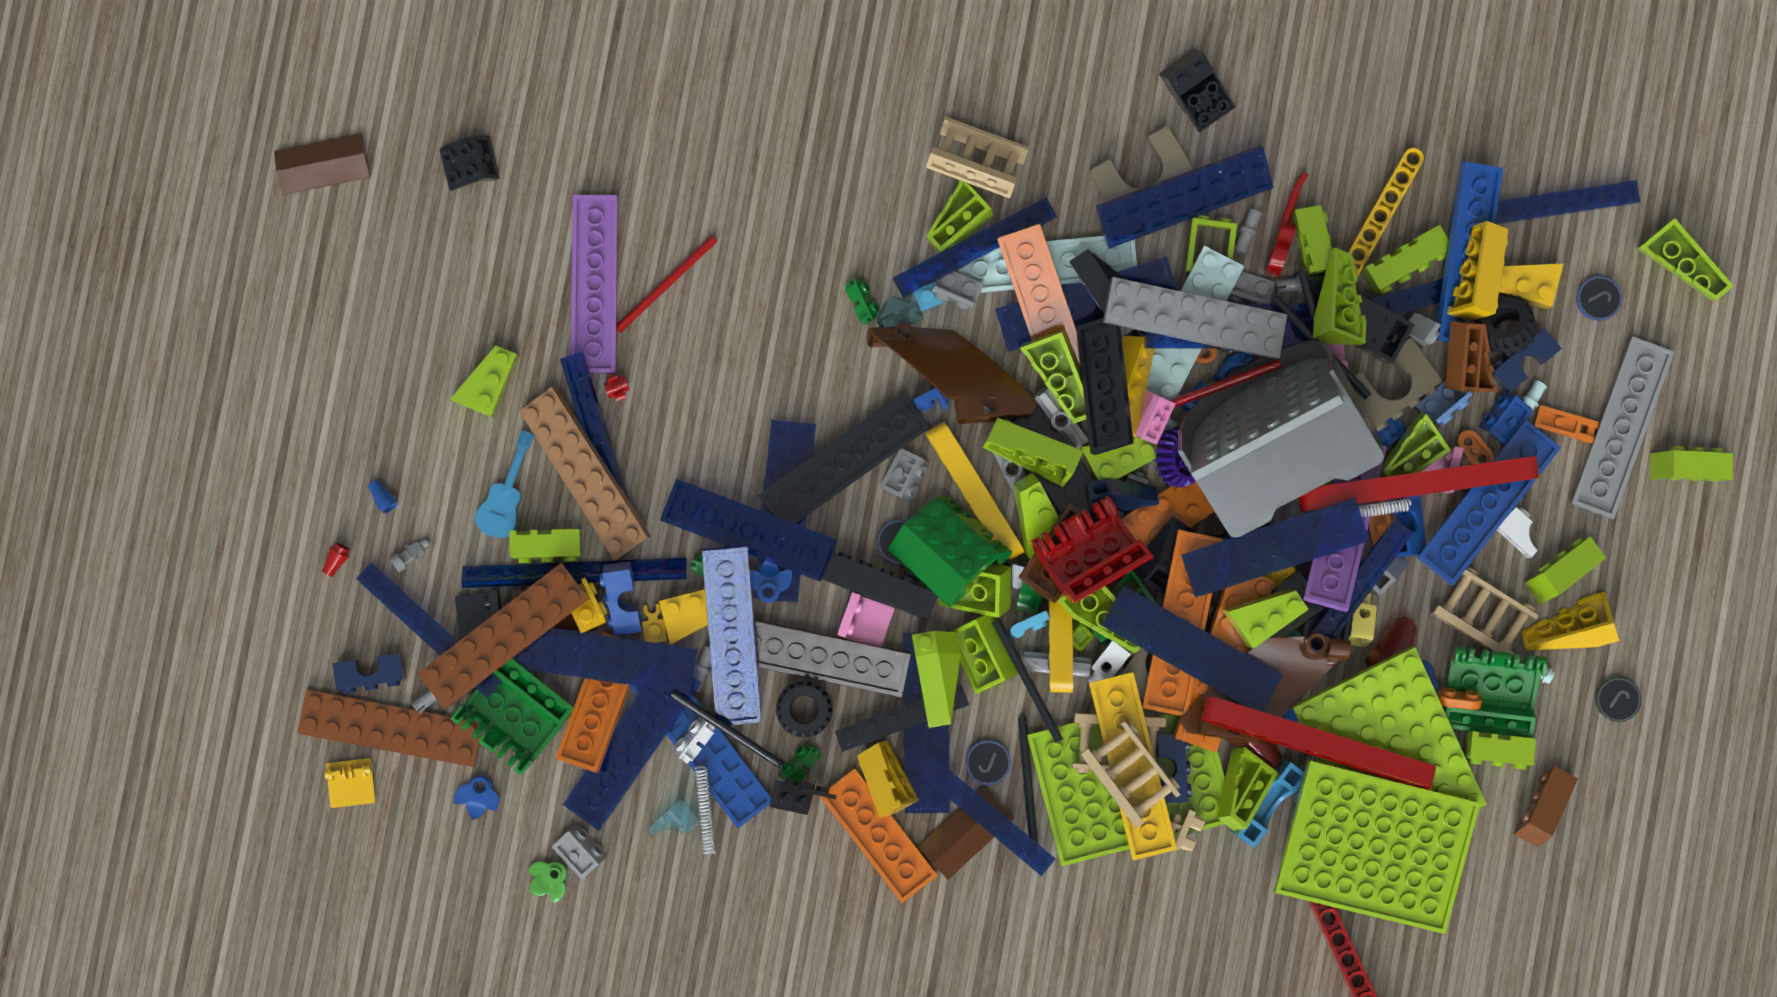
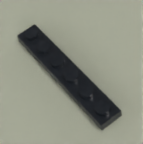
[835,684,969,752]

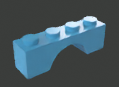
[1230,758,1305,848]

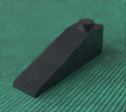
[1069,249,1134,337]

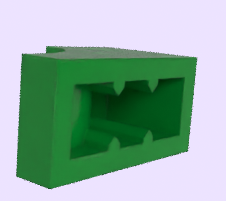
[1015,582,1042,615]

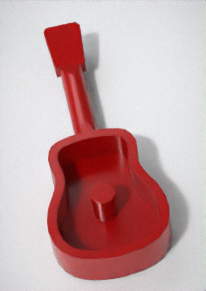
[1264,173,1309,278]

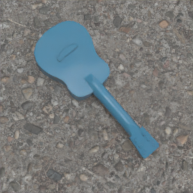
[475,430,535,538]

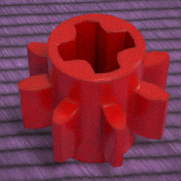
[603,372,630,402]

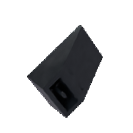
[1159,48,1235,133]
[1355,294,1414,364]
[1133,516,1199,595]

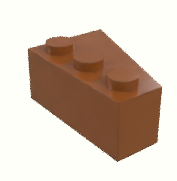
[1445,321,1498,392]
[1514,766,1578,847]

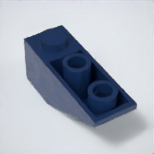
[1087,479,1159,515]

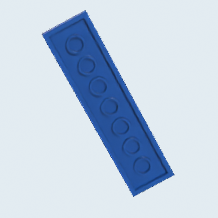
[1436,161,1503,342]
[1416,419,1561,586]

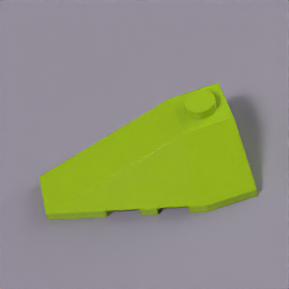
[1313,248,1366,345]
[1057,586,1152,653]
[912,631,961,728]

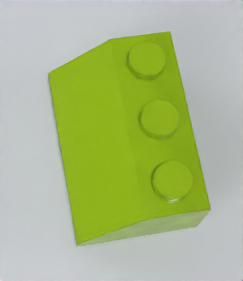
[951,615,1018,695]

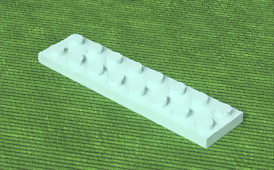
[956,233,1138,293]
[1147,246,1244,400]

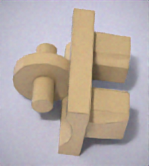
[1170,809,1205,851]

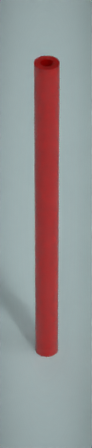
[616,235,717,333]
[1169,359,1282,408]

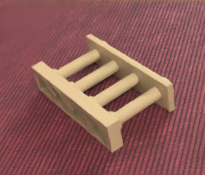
[926,117,1029,198]
[1430,567,1539,657]
[1071,713,1166,773]
[1080,721,1180,828]

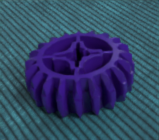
[1153,426,1195,487]

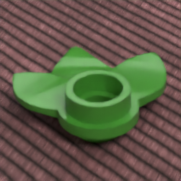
[528,861,567,903]

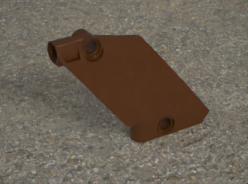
[867,323,1038,424]
[1179,633,1351,744]

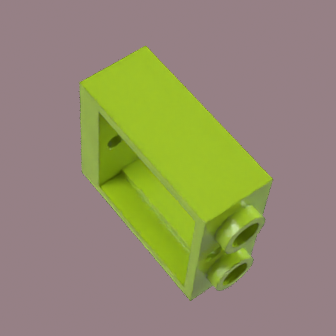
[1184,215,1237,274]

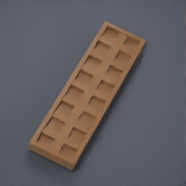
[519,386,651,561]

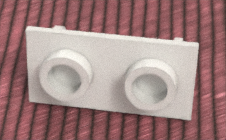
[673,717,715,764]

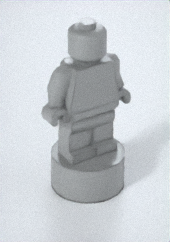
[389,538,430,573]

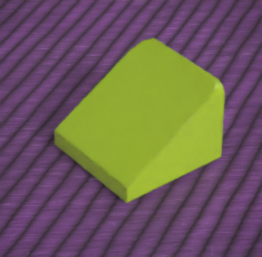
[1072,619,1095,652]

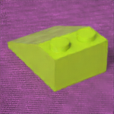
[938,563,1012,618]

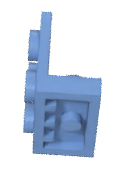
[1415,380,1473,426]

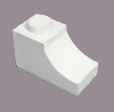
[1497,507,1538,558]

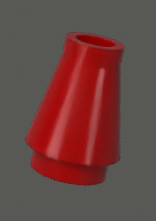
[322,542,351,577]

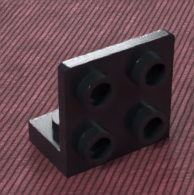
[440,135,500,191]
[455,590,502,640]
[769,778,837,815]

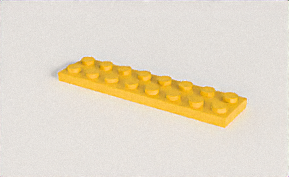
[1089,672,1177,860]

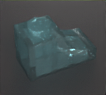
[647,799,700,837]

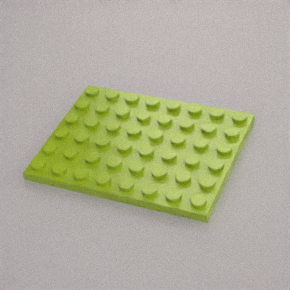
[1291,646,1487,808]
[1027,708,1225,867]
[1273,760,1481,934]

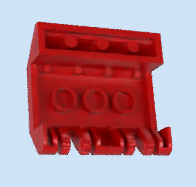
[1030,496,1153,603]

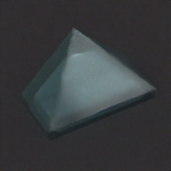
[875,296,924,327]

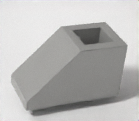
[1407,312,1441,348]
[1361,549,1408,597]

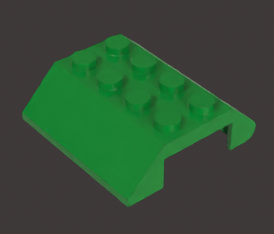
[888,495,1012,607]
[1443,646,1547,738]
[451,659,575,776]

